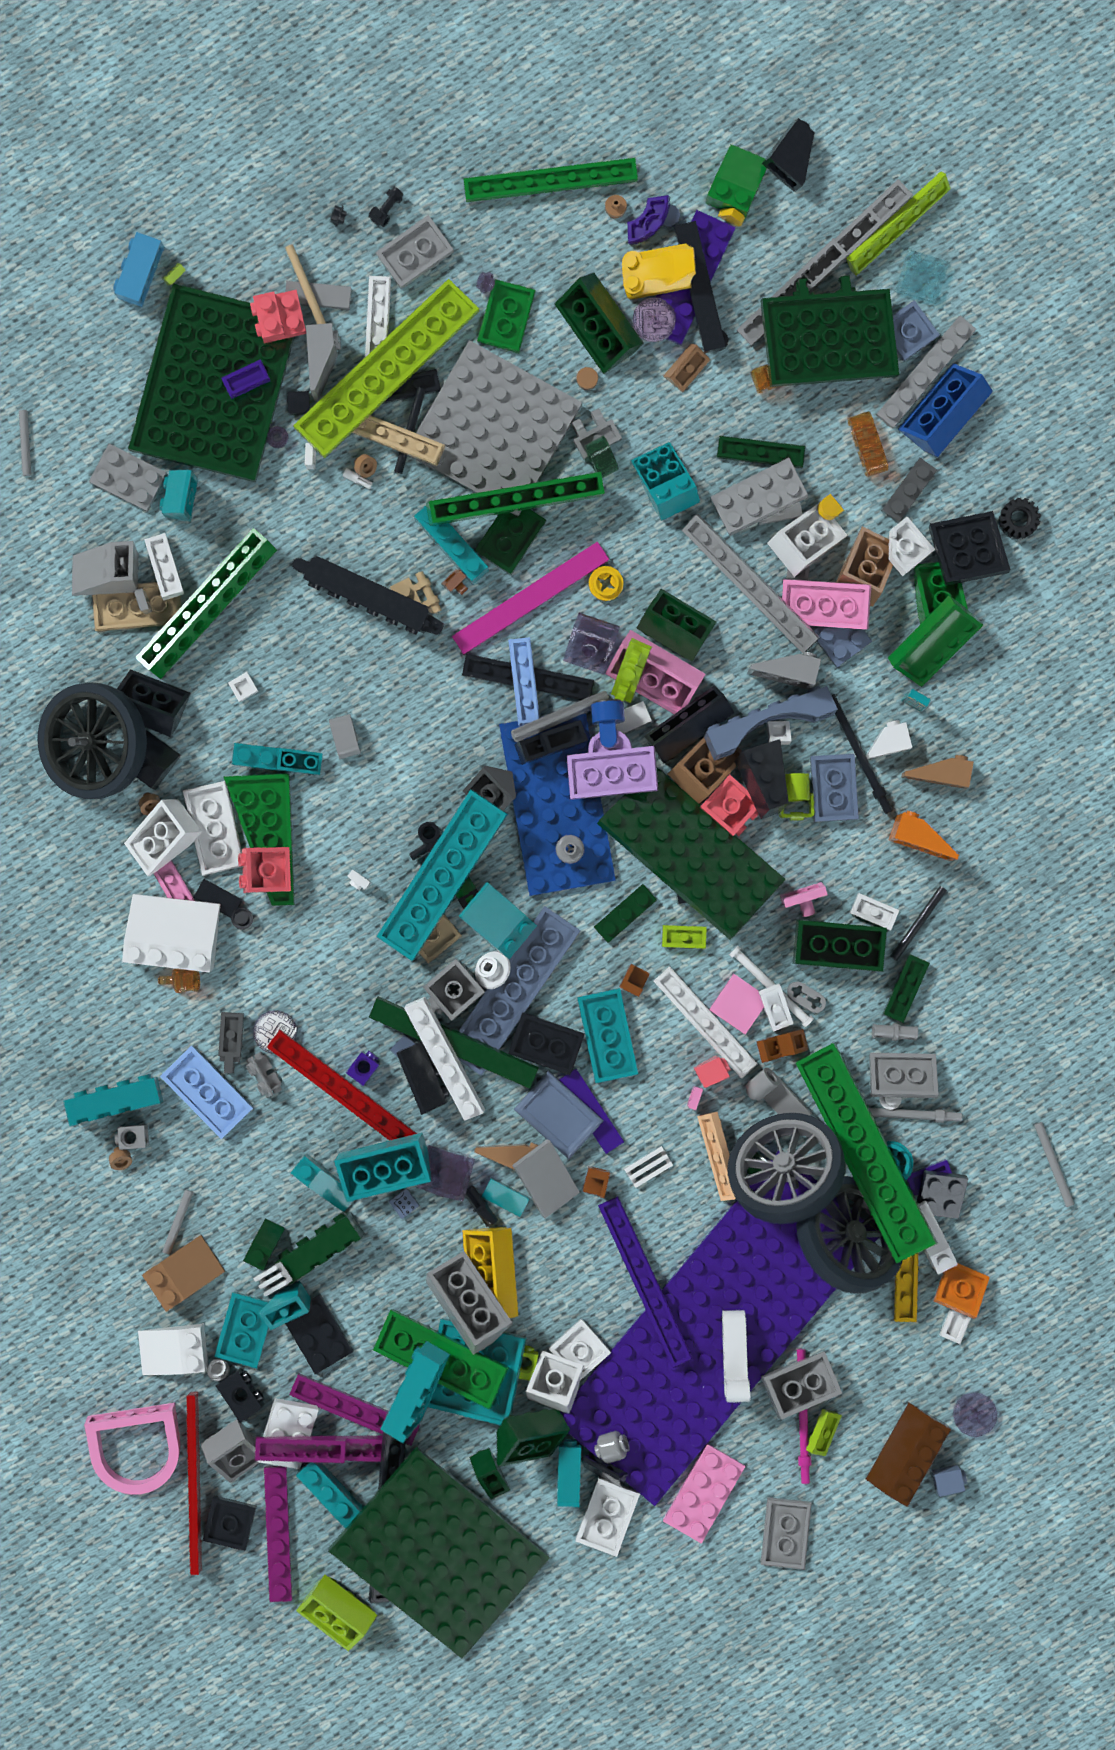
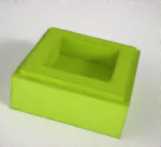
[162,264,186,285]

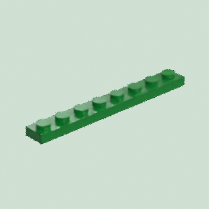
[463,158,638,203]

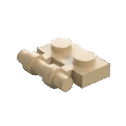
[390,571,442,614]

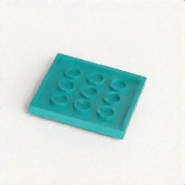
[428,1318,526,1425]

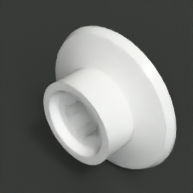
[475,951,511,989]

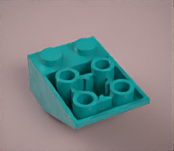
[631,442,700,521]

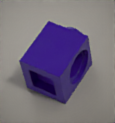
[346,1050,380,1086]

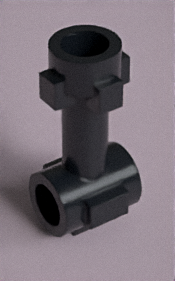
[369,186,404,227]

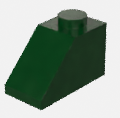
[243,1218,285,1271]
[469,1448,511,1500]

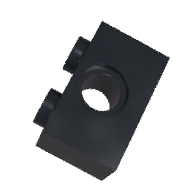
[216,1368,265,1423]

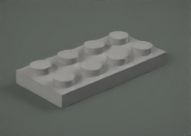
[711,458,808,536]

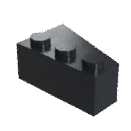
[734,739,789,819]

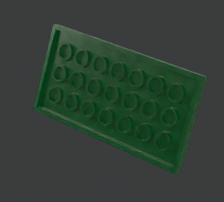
[597,768,786,941]

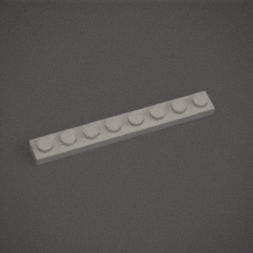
[682,514,820,654]

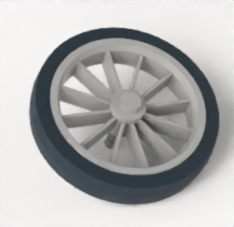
[727,1113,846,1224]

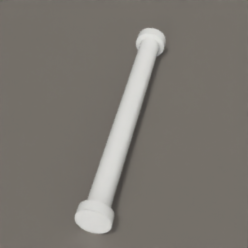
[729,946,814,1027]

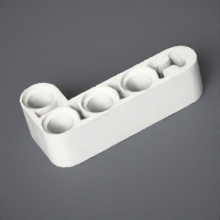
[722,1310,750,1402]

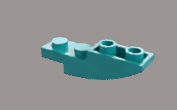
[231,743,323,775]

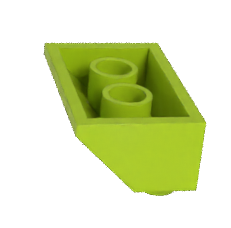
[296,1574,377,1651]

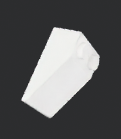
[767,503,848,577]
[124,799,202,876]
[138,1323,208,1375]

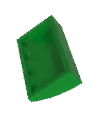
[888,595,983,687]

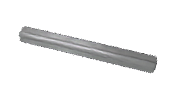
[511,691,609,742]

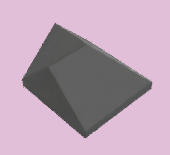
[463,766,516,811]

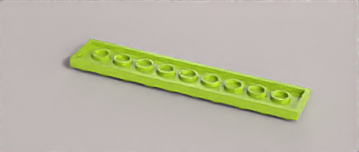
[293,279,479,458]

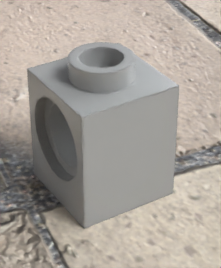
[115,1124,149,1150]

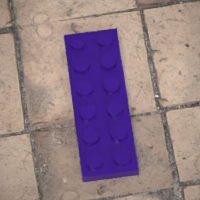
[642,210,736,346]

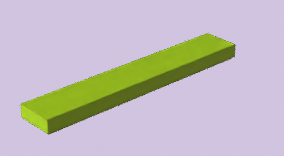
[846,171,951,276]

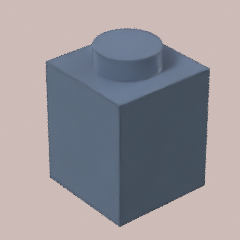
[931,1465,967,1497]

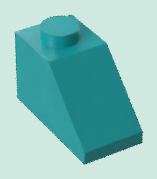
[259,1281,311,1330]

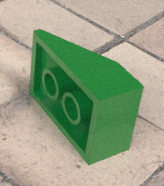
[706,144,767,220]
[913,562,968,624]

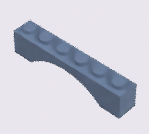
[704,686,838,761]

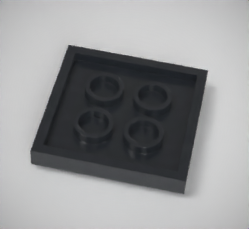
[929,511,1011,586]

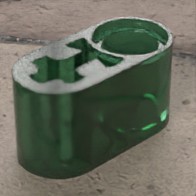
[584,435,619,478]

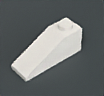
[918,1201,958,1275]

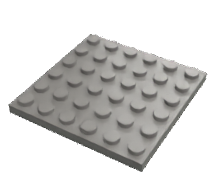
[408,340,582,516]

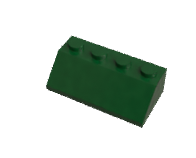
[554,273,644,374]

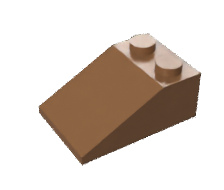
[836,526,893,607]
[667,737,742,803]
[142,1235,225,1312]

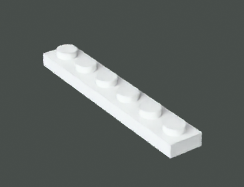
[404,997,485,1121]

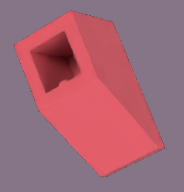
[693,1055,731,1088]

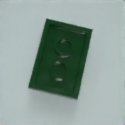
[475,509,547,575]

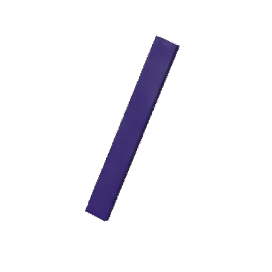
[598,1196,693,1368]

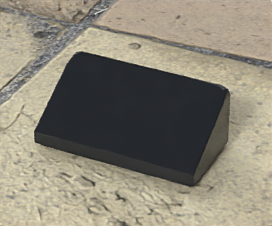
[581,1453,628,1488]

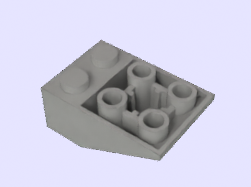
[72,541,138,596]

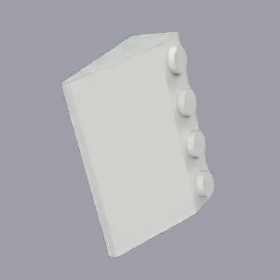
[122,894,220,972]

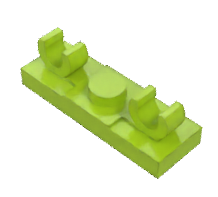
[611,638,652,703]

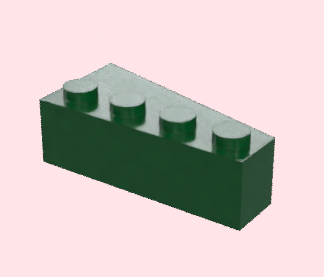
[275,1211,365,1285]

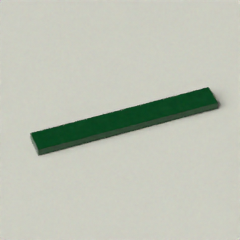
[368,996,539,1089]

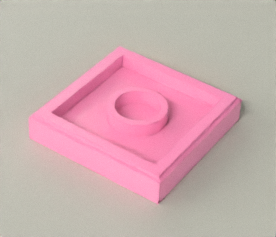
[709,974,764,1035]

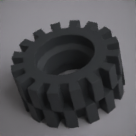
[999,498,1041,539]

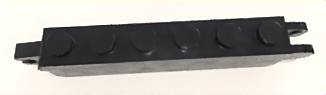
[292,556,444,635]

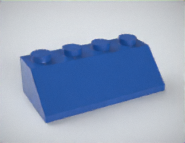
[898,363,993,457]

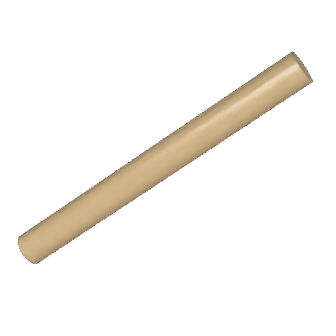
[285,245,326,324]

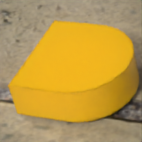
[718,208,745,226]
[817,494,844,520]

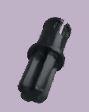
[463,1185,498,1228]

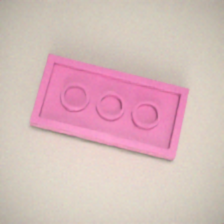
[782,579,871,630]
[663,1443,745,1544]

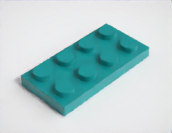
[577,988,638,1083]

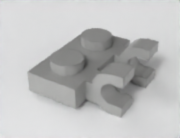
[572,408,622,460]

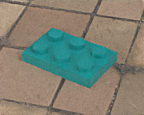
[214,1291,269,1369]

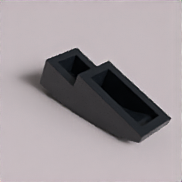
[514,720,588,765]

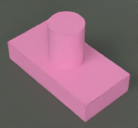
[780,882,828,917]

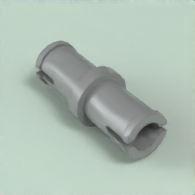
[872,1023,918,1041]

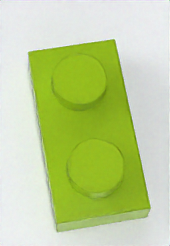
[662,925,707,949]
[806,1409,842,1456]

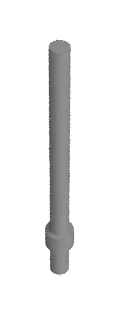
[869,1108,962,1123]

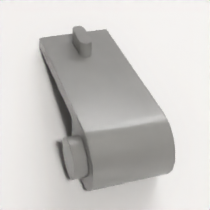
[746,1068,812,1115]

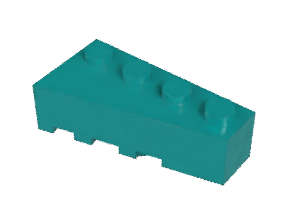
[63,1074,164,1127]
[380,1341,450,1443]

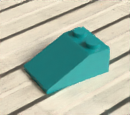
[459,882,537,959]

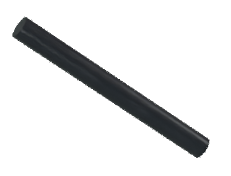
[394,387,426,474]
[890,886,947,962]

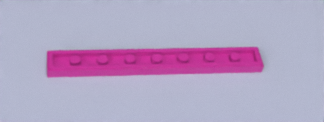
[452,541,609,655]

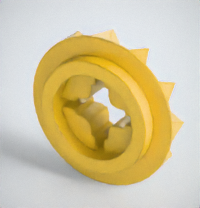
[589,566,623,602]

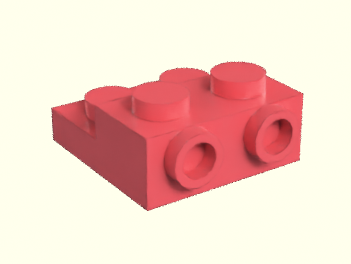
[250,290,306,343]
[700,774,759,837]
[238,847,291,893]

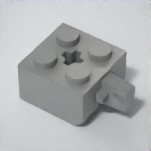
[423,958,486,1021]

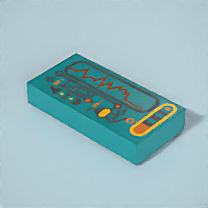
[901,689,931,711]

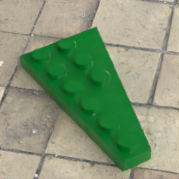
[223,774,295,906]

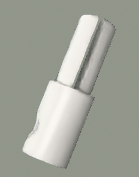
[343,468,373,489]

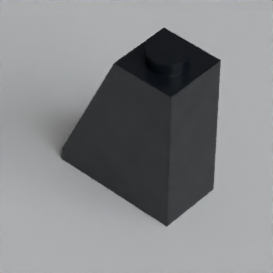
[762,118,815,192]

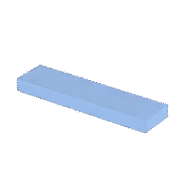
[508,637,540,727]

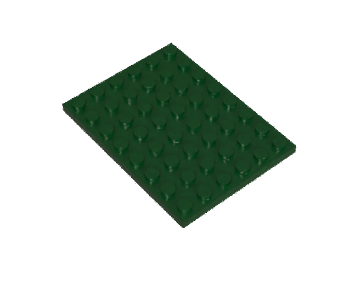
[128,284,295,483]
[328,1447,550,1659]

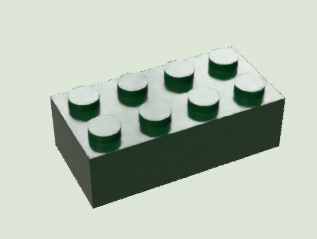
[792,920,887,972]

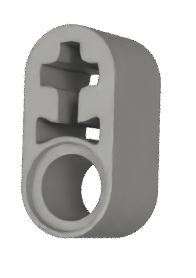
[329,714,361,759]

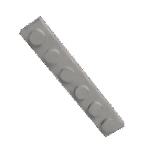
[876,316,976,429]

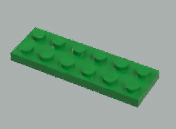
[373,1309,509,1409]

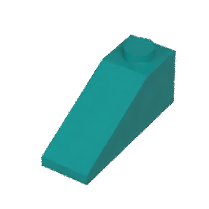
[291,1154,353,1212]

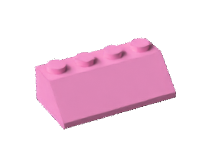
[605,630,706,714]

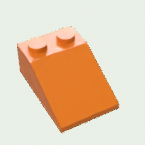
[888,811,959,861]

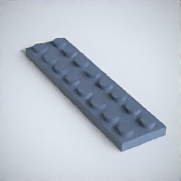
[458,906,581,1075]

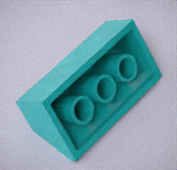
[334,1133,431,1202]

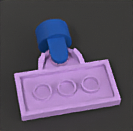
[567,699,658,800]

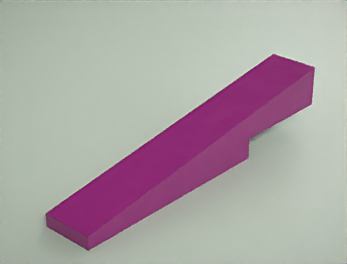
[255,1435,383,1463]

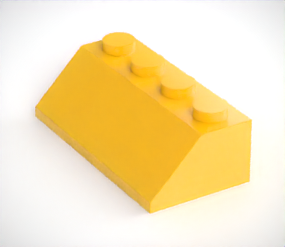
[462,1227,518,1318]

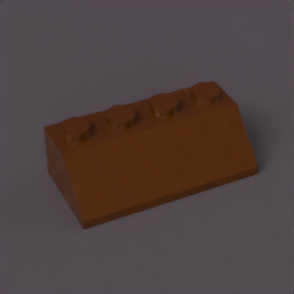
[866,1402,951,1507]

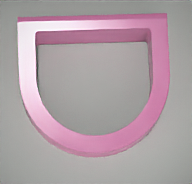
[84,1403,181,1495]

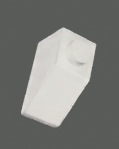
[866,720,912,759]

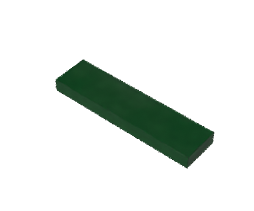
[717,436,806,469]

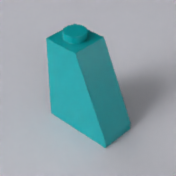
[557,1439,581,1507]

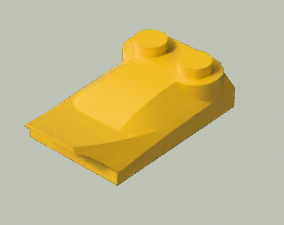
[622,244,696,299]

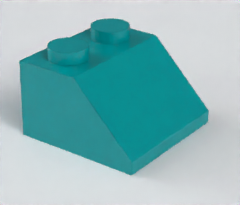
[159,470,198,522]

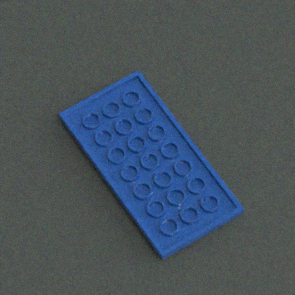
[499,713,616,896]

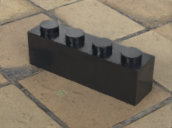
[644,685,734,764]

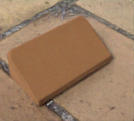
[663,344,710,392]

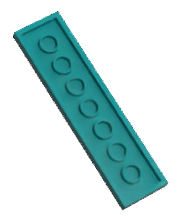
[376,790,508,961]

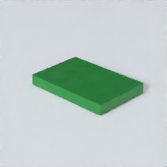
[477,279,536,353]

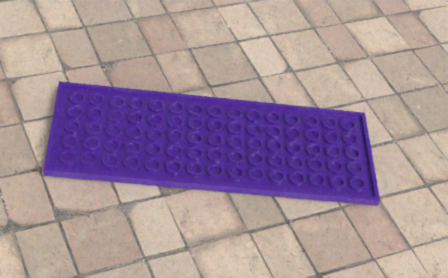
[560,1150,879,1506]

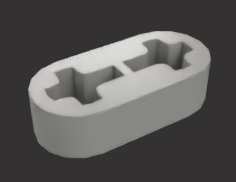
[787,982,826,1013]

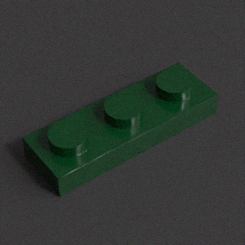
[594,884,657,943]
[882,954,930,1023]

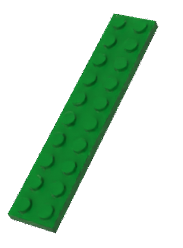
[796,1043,937,1263]

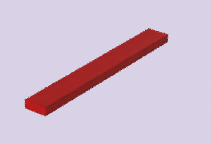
[267,1029,417,1141]
[186,1392,202,1575]

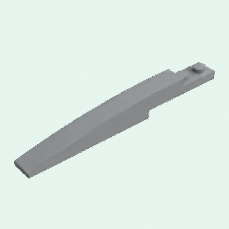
[737,179,913,346]

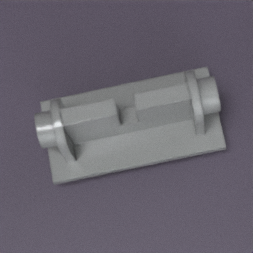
[246,1052,282,1098]

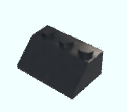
[111,669,191,737]
[396,1041,450,1115]

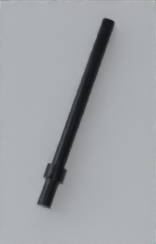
[832,694,893,814]

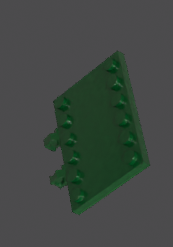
[760,275,900,387]

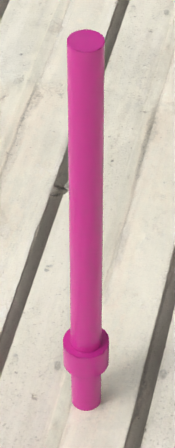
[797,1349,812,1484]

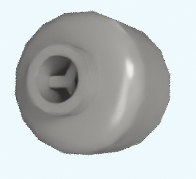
[556,835,584,864]
[595,1431,629,1464]

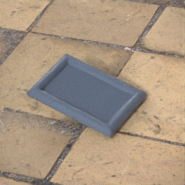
[514,1071,603,1159]

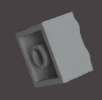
[201,1419,260,1483]

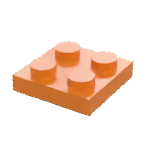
[934,1263,990,1319]

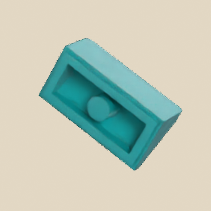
[481,1177,530,1217]

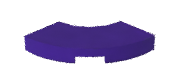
[627,195,670,245]

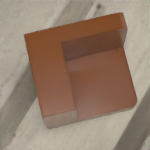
[619,964,649,997]
[583,1166,610,1198]

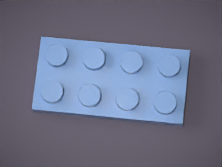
[160,1045,254,1139]

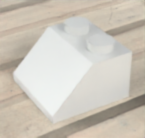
[526,1351,584,1414]

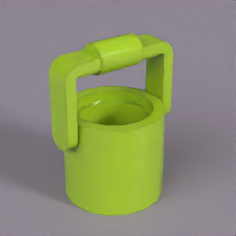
[778,773,814,821]

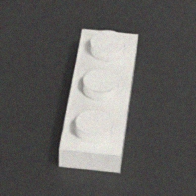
[144,533,184,601]

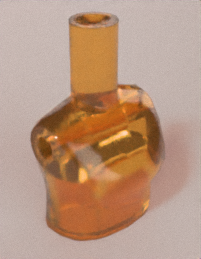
[158,968,200,993]

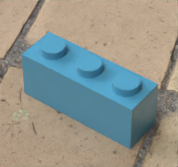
[113,232,164,307]

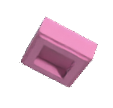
[687,1086,703,1110]

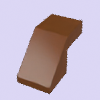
[757,1029,809,1063]

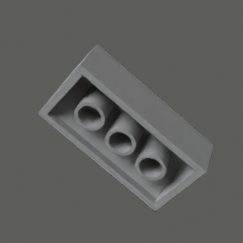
[426,1251,512,1355]

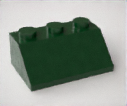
[637,588,716,662]
[496,1409,570,1467]

